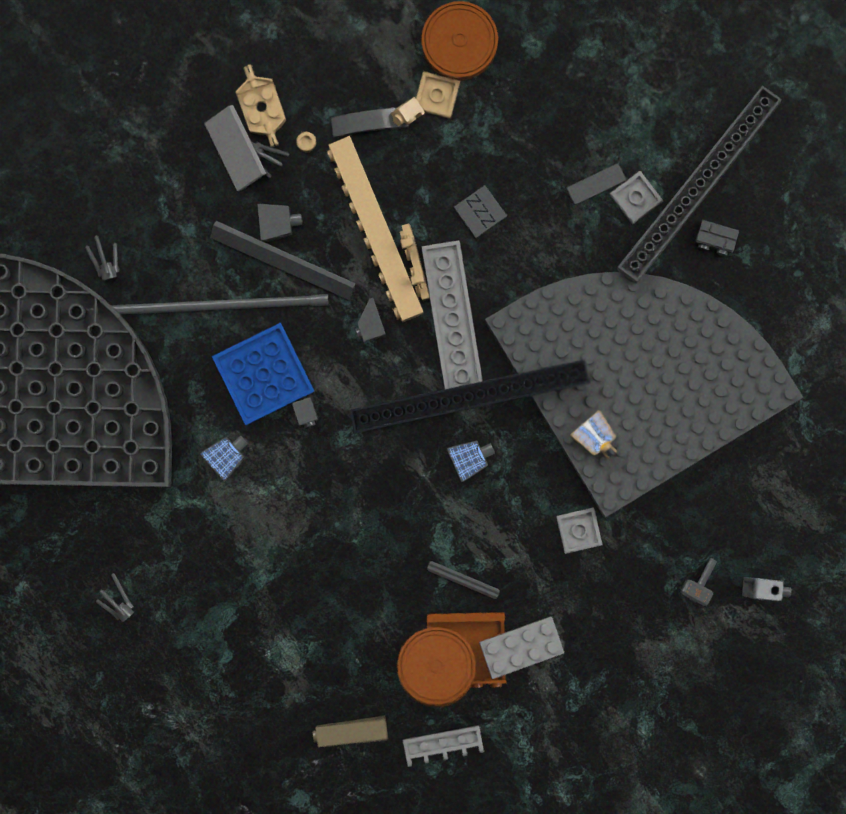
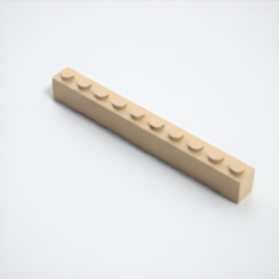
[327,136,423,322]

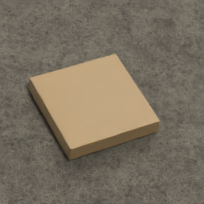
[416,72,460,119]

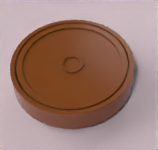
[422,1,498,80]
[398,627,476,707]

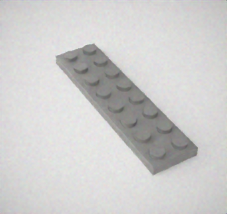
[422,241,482,389]

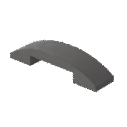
[331,108,409,137]

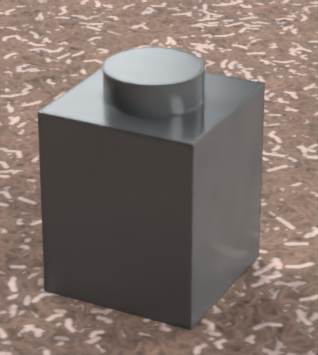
[292,397,318,428]

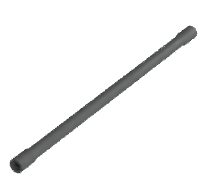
[80,294,329,315]

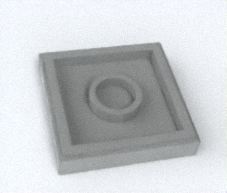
[609,171,663,224]
[556,508,602,554]

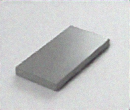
[205,105,266,191]

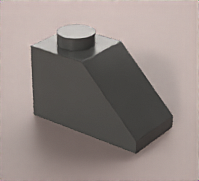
[356,298,386,343]

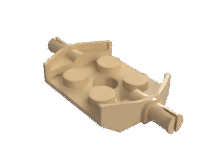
[236,65,286,147]

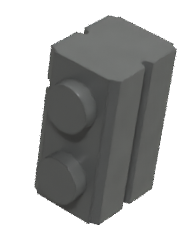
[694,220,739,256]

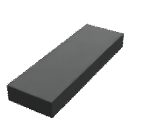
[566,163,626,205]

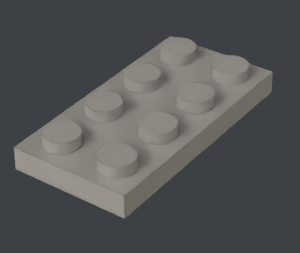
[479,616,564,679]

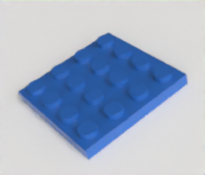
[212,323,315,425]

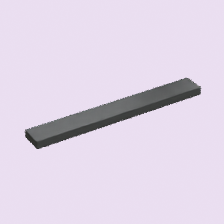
[210,221,356,300]

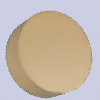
[297,132,316,152]

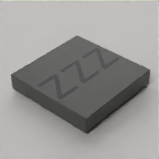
[454,185,507,238]

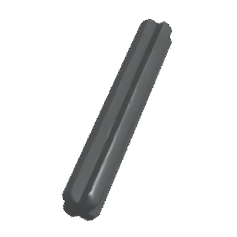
[427,561,500,599]

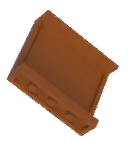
[427,612,506,687]

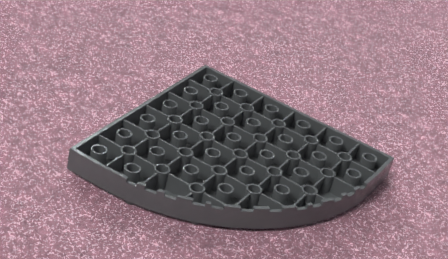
[0,254,172,487]
[485,272,803,517]

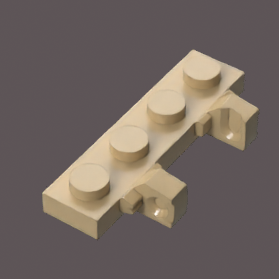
[400,224,430,301]

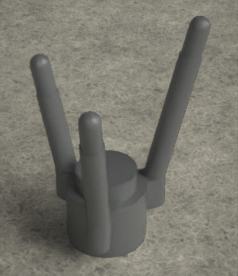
[251,141,289,178]
[85,236,119,281]
[96,573,134,622]

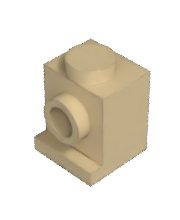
[390,97,425,126]

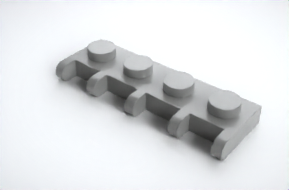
[403,725,484,767]

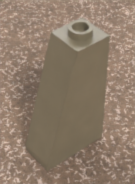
[313,716,388,747]

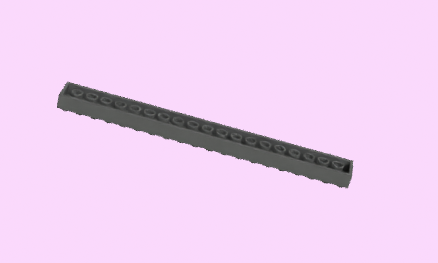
[617,86,782,284]

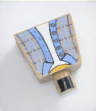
[570,411,617,459]

